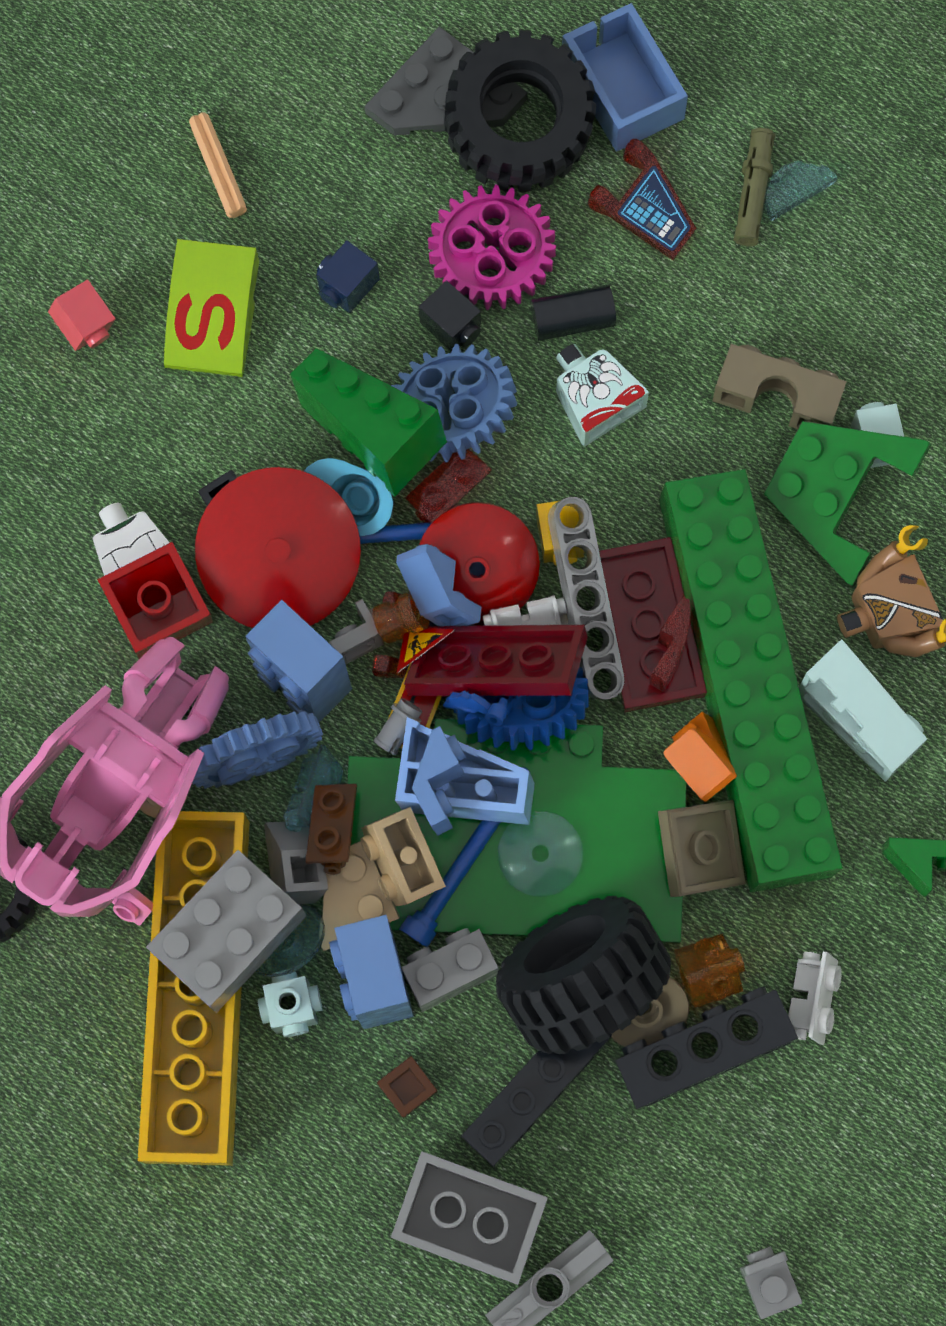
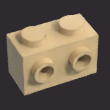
[361,807,446,907]

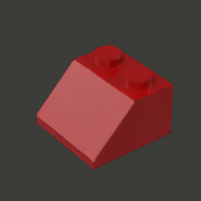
[97,542,213,659]

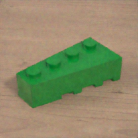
[290,348,447,497]

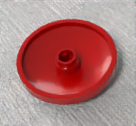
[195,467,361,628]

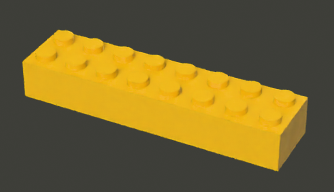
[138,811,250,1166]

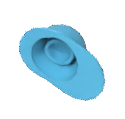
[304,458,394,536]

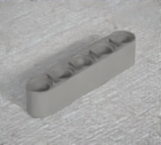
[548,497,624,699]

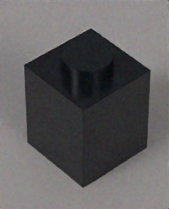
[418,280,481,351]

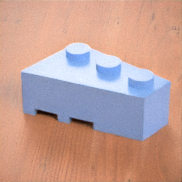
[395,717,535,825]

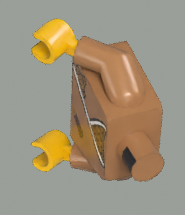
[837,525,946,658]

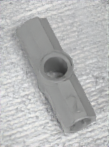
[485,1230,614,1326]

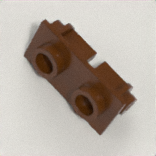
[305,784,357,875]

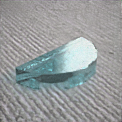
[765,161,837,221]

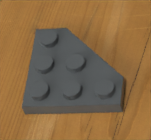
[364,27,528,136]

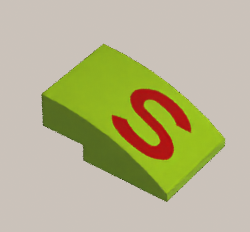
[164,239,259,377]

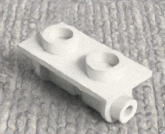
[482,595,569,626]
[788,951,842,1045]

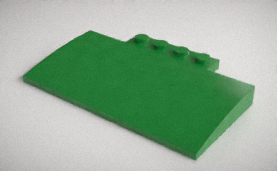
[347,719,686,944]

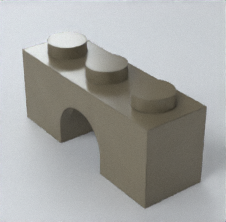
[712,344,847,429]

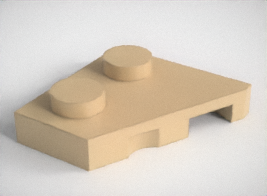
[321,841,400,951]

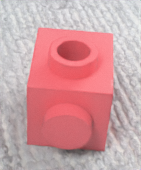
[48,280,115,351]

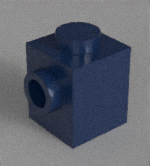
[316,240,380,314]

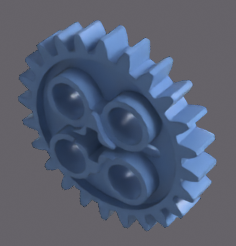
[391,344,517,462]
[192,711,323,789]

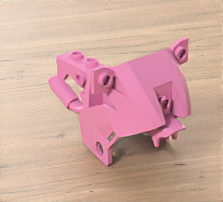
[0,637,229,926]

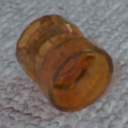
[372,591,429,644]

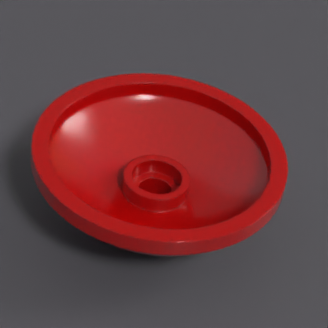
[419,502,540,626]

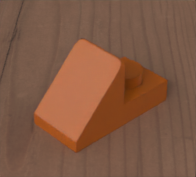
[663,711,737,802]

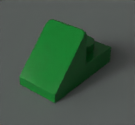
[882,837,946,897]

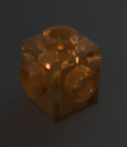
[673,934,745,1008]

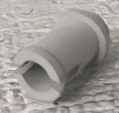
[373,698,422,755]

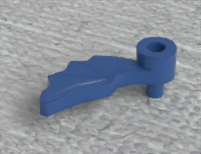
[443,691,508,727]

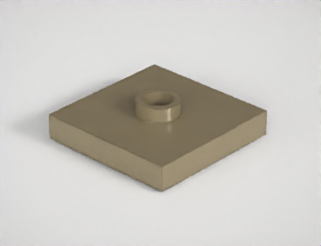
[658,800,746,897]

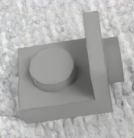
[329,599,386,664]
[740,1246,802,1319]

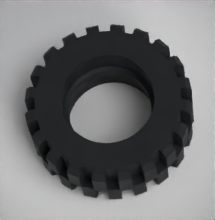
[444,30,596,192]
[496,896,671,1054]

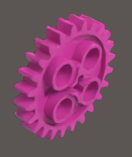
[428,185,556,310]

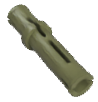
[733,128,776,247]

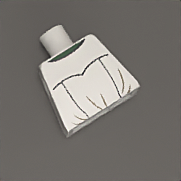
[93,503,169,576]

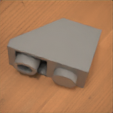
[264,820,328,905]

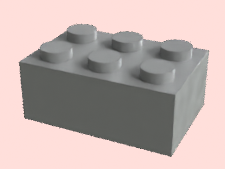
[146,850,306,1013]
[391,1151,548,1285]

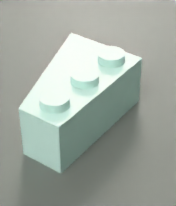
[799,639,927,782]

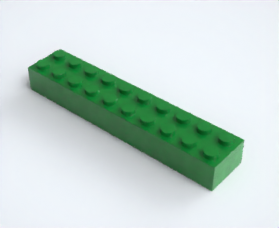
[659,469,843,893]

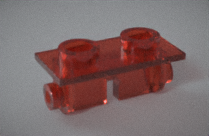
[405,449,492,523]

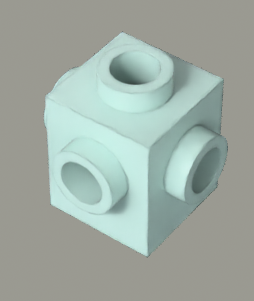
[258,972,323,1037]

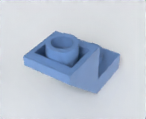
[396,544,481,626]
[412,726,466,836]

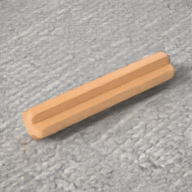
[189,112,247,218]

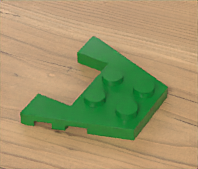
[764,421,932,586]

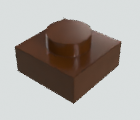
[377,1056,438,1119]

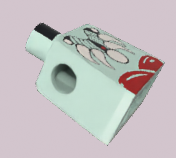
[556,344,649,447]

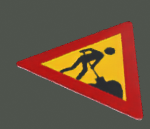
[397,627,454,672]

